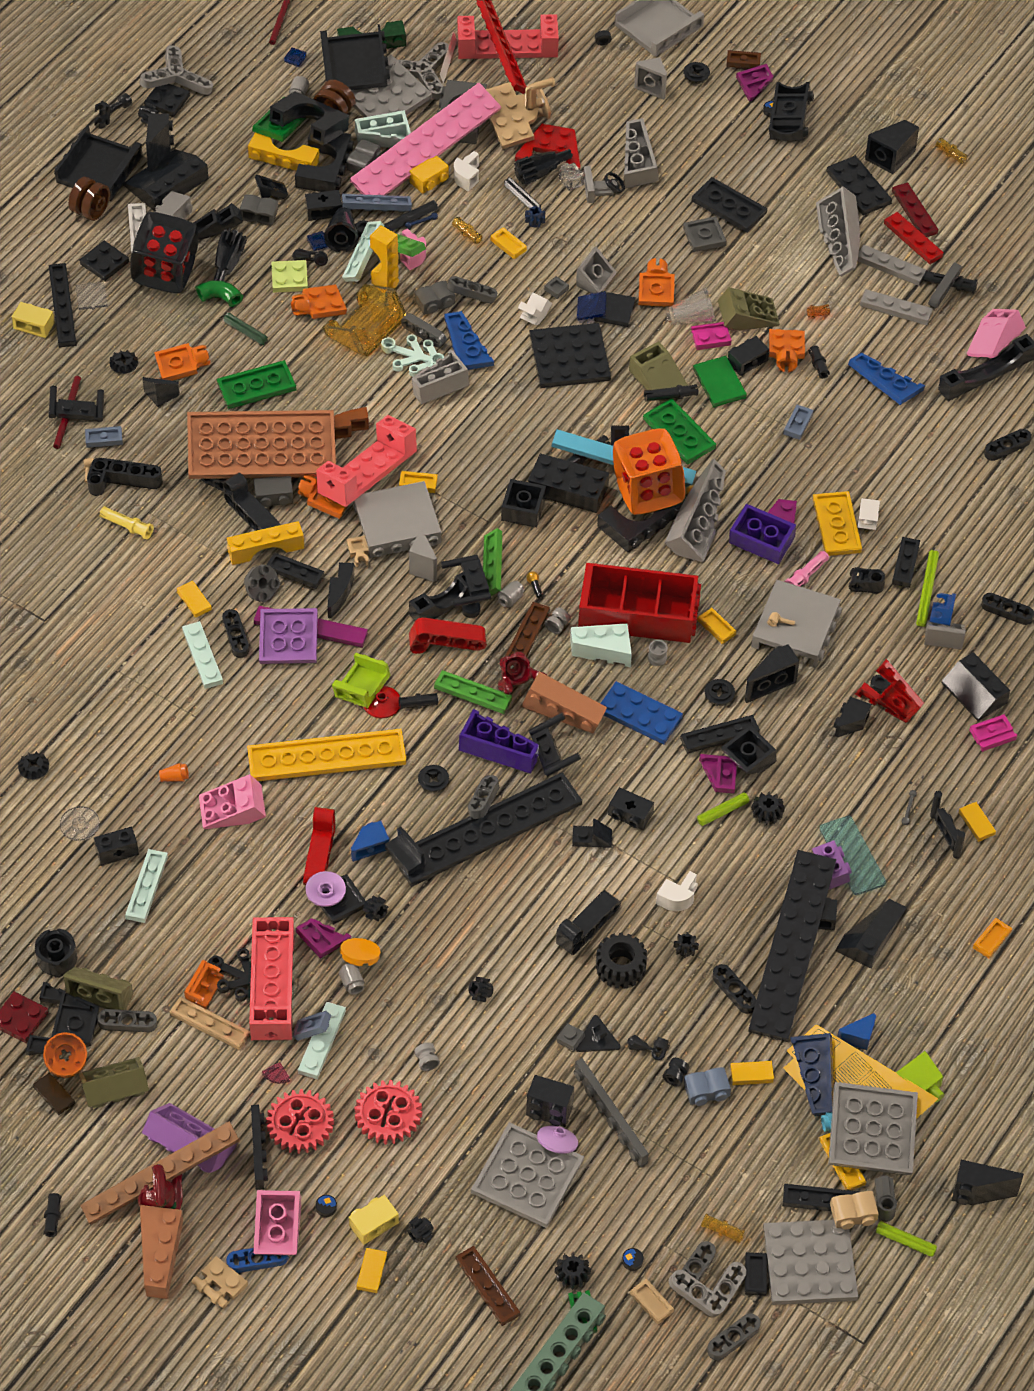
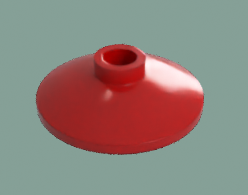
[364,686,400,718]

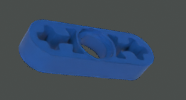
[226,1248,289,1273]

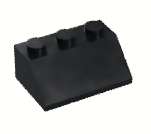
[941,652,1010,721]

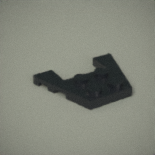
[26,982,100,1056]

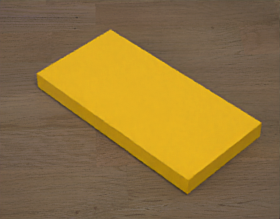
[812,491,862,556]

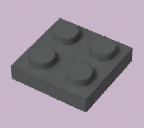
[683,216,727,252]

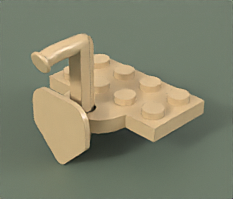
[486,77,555,149]

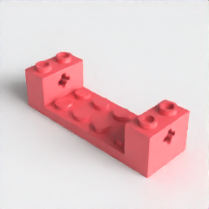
[457,14,559,59]
[316,415,417,507]
[249,917,295,1040]

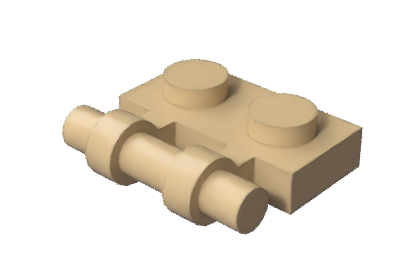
[191,1256,248,1308]

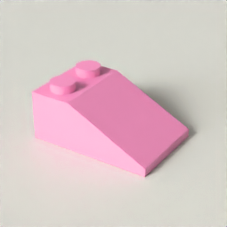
[254,1190,302,1255]

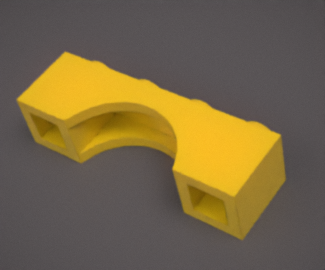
[248,132,320,170]
[370,225,399,293]
[227,521,304,565]

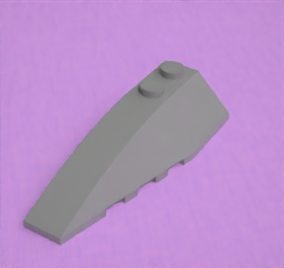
[816,187,860,277]
[665,459,726,562]

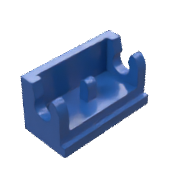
[929,593,956,626]

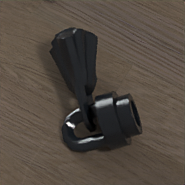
[292,248,328,266]
[627,1035,670,1060]

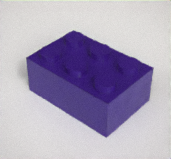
[729,504,796,564]

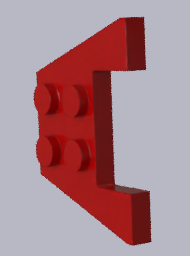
[515,124,580,173]
[855,659,924,723]

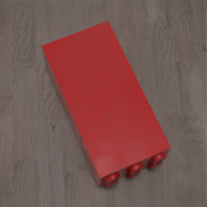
[578,562,701,643]

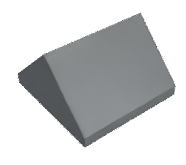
[634,57,667,100]
[576,246,617,296]
[409,531,437,582]
[924,620,966,650]

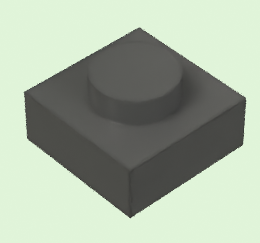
[544,276,569,299]
[556,1023,585,1051]

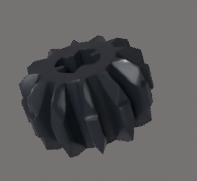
[751,791,785,825]
[554,1252,591,1290]

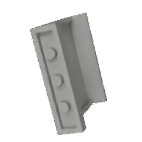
[615,0,704,57]
[353,481,441,558]
[751,579,842,667]

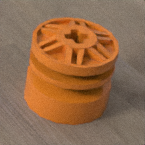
[43,1032,87,1078]

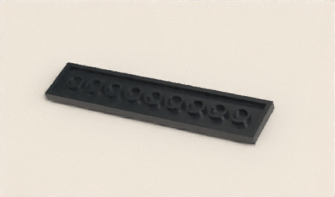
[392,772,582,887]
[748,850,837,1042]

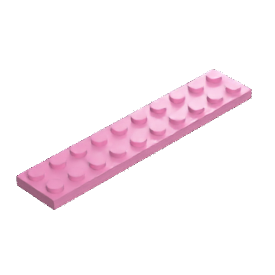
[350,83,501,195]

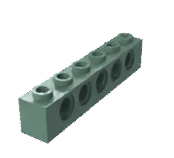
[510,1292,606,1391]

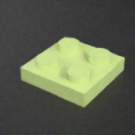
[271,260,308,293]

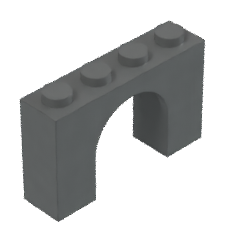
[437,80,487,144]

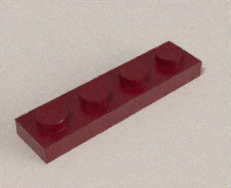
[892,182,938,237]

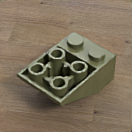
[718,287,780,331]
[629,341,688,405]

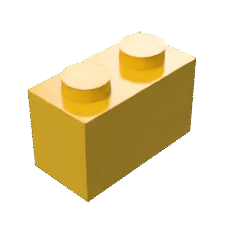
[409,155,449,194]

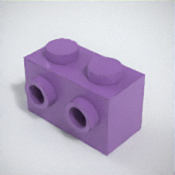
[812,840,852,889]

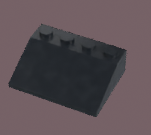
[123,149,209,212]

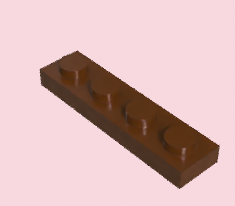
[505,602,550,657]
[456,1246,520,1326]

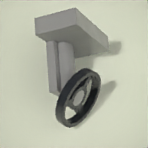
[583,166,625,203]

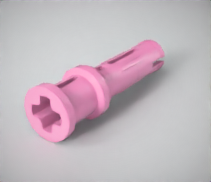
[784,551,829,587]

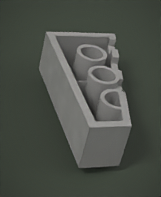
[624,118,659,188]

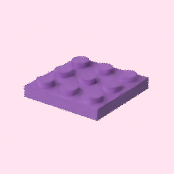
[259,608,318,664]

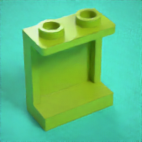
[332,653,391,708]

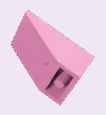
[967,309,1026,358]
[199,774,266,829]

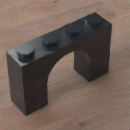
[269,91,349,146]
[295,133,354,192]
[597,502,682,553]

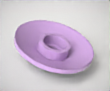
[306,871,346,907]
[537,1126,578,1154]

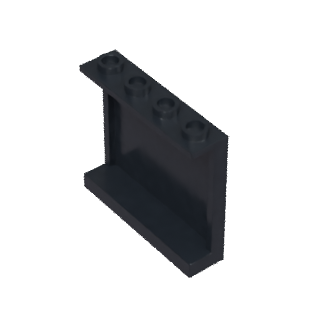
[320,24,390,90]
[54,125,143,201]

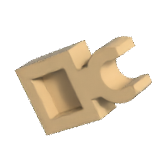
[347,536,369,567]

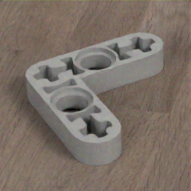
[669,1262,746,1317]

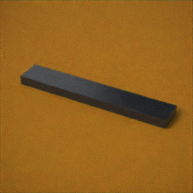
[48,263,77,348]

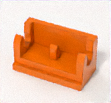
[184,960,224,1009]

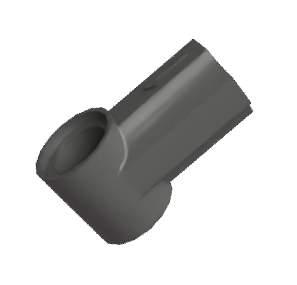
[875,1176,897,1222]

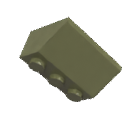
[64,967,133,1010]
[79,1057,149,1108]

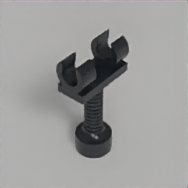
[94,93,132,129]

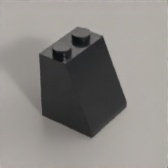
[865,120,919,174]

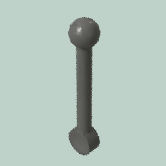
[902,790,917,825]

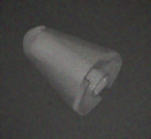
[666,287,716,325]

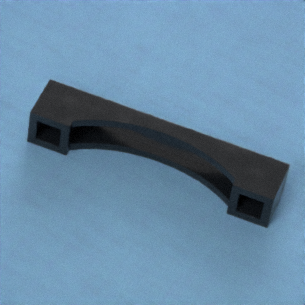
[938,334,1034,401]

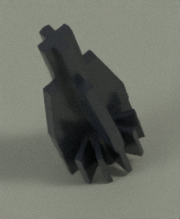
[514,149,573,185]
[213,228,247,281]

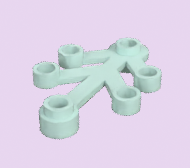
[381,334,444,377]

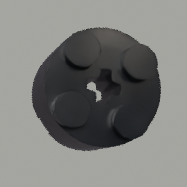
[35,929,78,977]

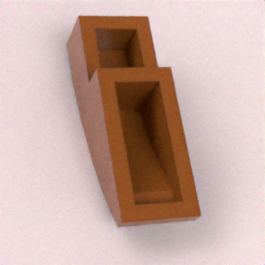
[334,407,369,439]

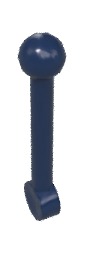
[405,213,438,229]

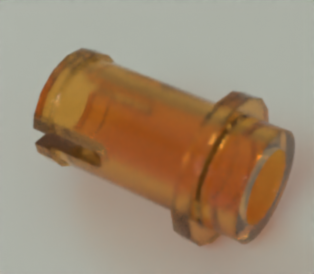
[807,304,830,319]

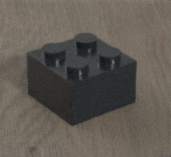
[501,479,546,528]
[526,1075,574,1127]

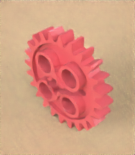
[354,1080,422,1145]
[266,1089,334,1154]

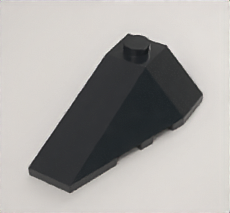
[835,899,907,968]

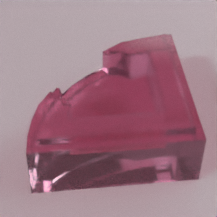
[262,1062,290,1084]

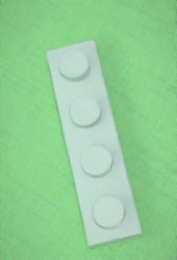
[342,221,385,282]
[182,621,223,689]
[125,849,168,923]
[298,1002,346,1080]

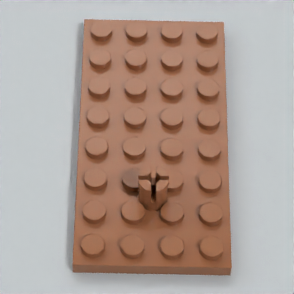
[187,410,336,479]

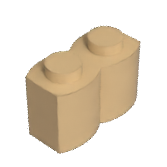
[830,1191,879,1229]

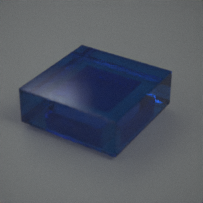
[284,47,307,67]
[307,231,328,252]

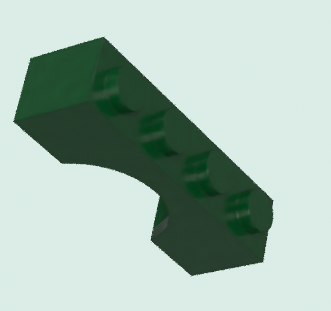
[337,20,406,49]

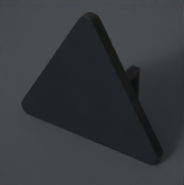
[576,1015,621,1052]

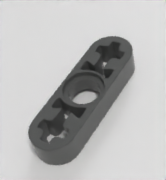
[928,262,963,309]
[447,276,498,303]
[401,313,447,348]
[468,775,500,819]
[97,1009,157,1033]
[675,1241,716,1296]
[707,1313,761,1361]

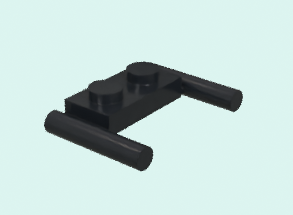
[48,385,104,422]
[441,554,491,607]
[528,712,581,777]
[930,791,965,859]

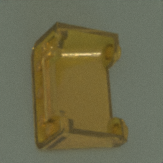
[322,284,406,356]

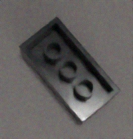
[528,453,609,513]

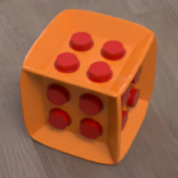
[613,429,685,514]

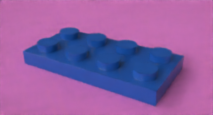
[600,681,683,745]

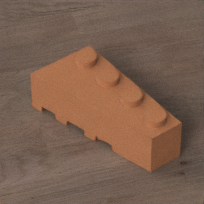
[521,672,607,734]
[140,1205,183,1299]

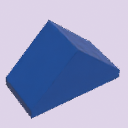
[838,1013,876,1050]

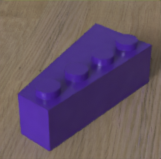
[458,709,539,774]

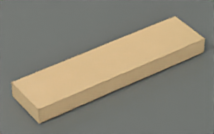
[169,997,250,1051]

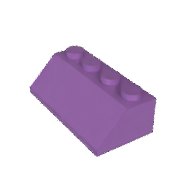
[142,1103,238,1173]

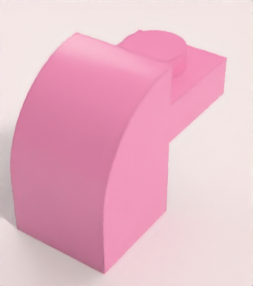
[400,228,426,270]

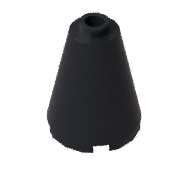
[324,207,359,252]

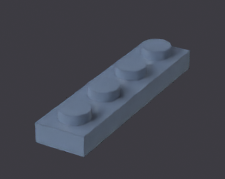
[341,194,412,212]

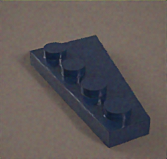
[790,1033,834,1116]

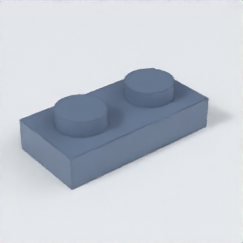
[783,405,814,440]
[85,426,123,448]
[292,1011,331,1041]

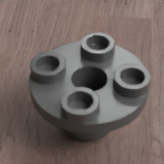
[244,564,280,602]

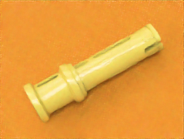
[99,506,154,540]

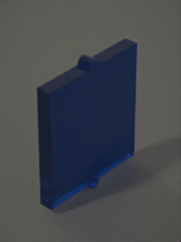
[577,291,607,321]

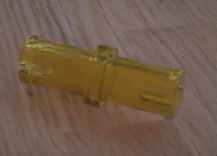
[935,138,968,164]
[452,217,483,244]
[701,1214,745,1243]

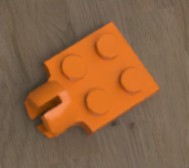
[638,258,675,307]
[291,284,347,319]
[769,329,805,372]
[154,343,210,381]
[297,475,349,519]

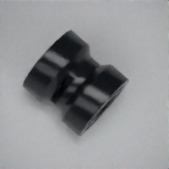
[662,1057,690,1086]

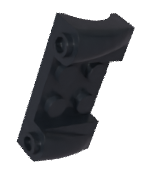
[769,82,814,141]

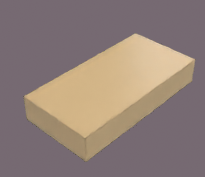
[630,1279,674,1325]

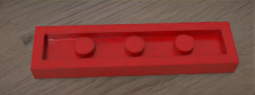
[884,212,944,265]

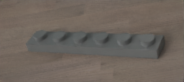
[574,1058,649,1167]

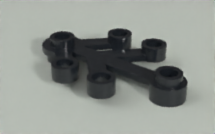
[208,948,251,1002]

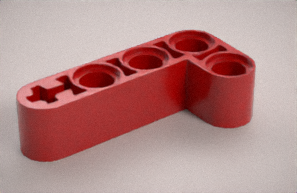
[409,618,487,654]
[303,807,336,885]

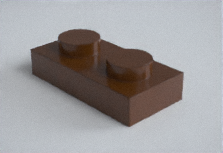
[726,50,761,69]

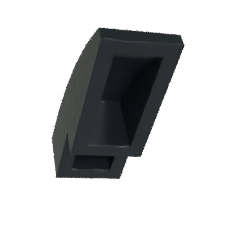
[194,203,243,240]
[327,562,355,618]

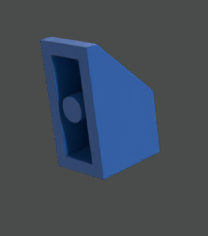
[351,821,390,862]

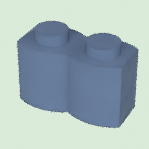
[684,1067,731,1106]

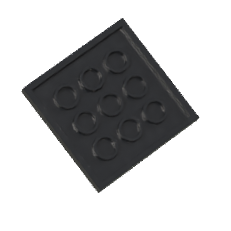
[529,323,611,388]

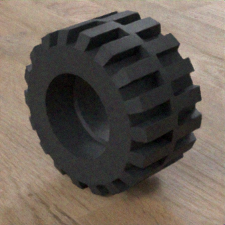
[596,933,647,989]

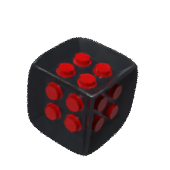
[130,212,198,293]

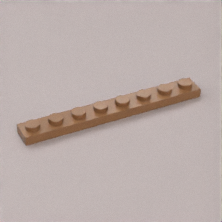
[80,1121,240,1225]

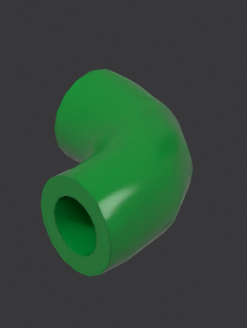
[195,280,243,307]

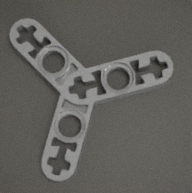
[398,42,449,100]
[139,45,213,95]

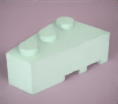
[570,624,632,667]

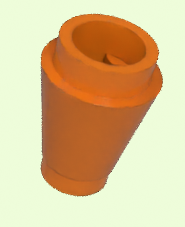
[159,763,189,782]

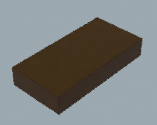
[33,1072,75,1115]

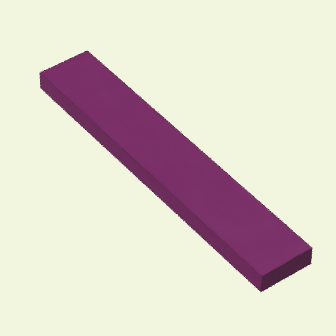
[253,606,368,648]

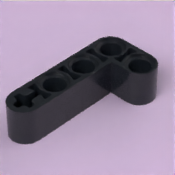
[87,458,163,496]
[223,472,281,531]
[556,890,621,955]

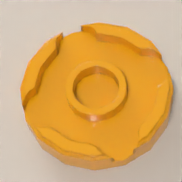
[340,938,381,966]

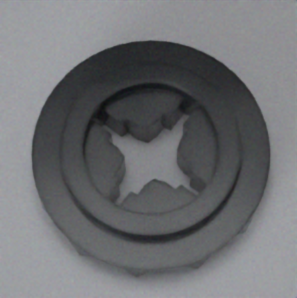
[683,62,710,83]
[109,349,138,374]
[704,679,735,706]
[18,751,49,780]
[418,765,449,793]

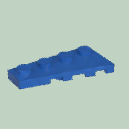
[444,311,494,370]
[848,353,925,405]

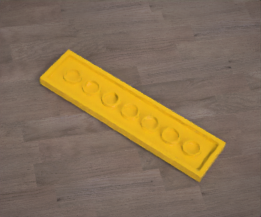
[247,729,406,781]

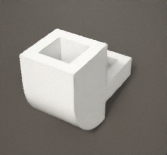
[454,151,479,191]
[518,292,552,325]
[858,498,880,530]
[656,871,698,912]

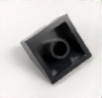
[721,725,777,774]

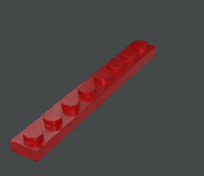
[476,0,527,94]

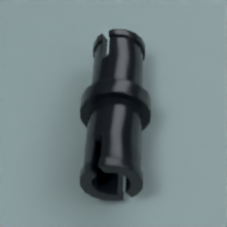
[808,346,830,379]
[398,693,438,710]
[43,1193,62,1237]

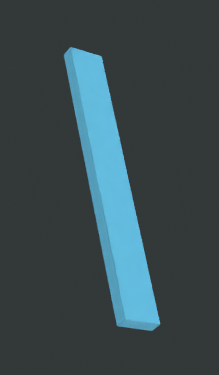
[551,429,696,487]

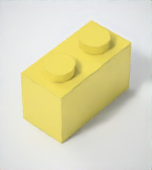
[12,302,55,338]
[349,1195,399,1245]

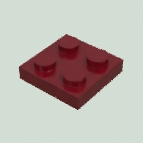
[0,991,49,1043]

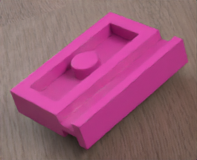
[691,322,731,350]
[969,714,1017,752]

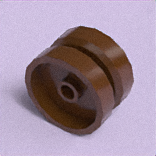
[313,80,356,114]
[68,177,110,221]

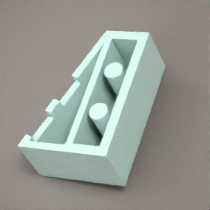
[355,110,411,148]

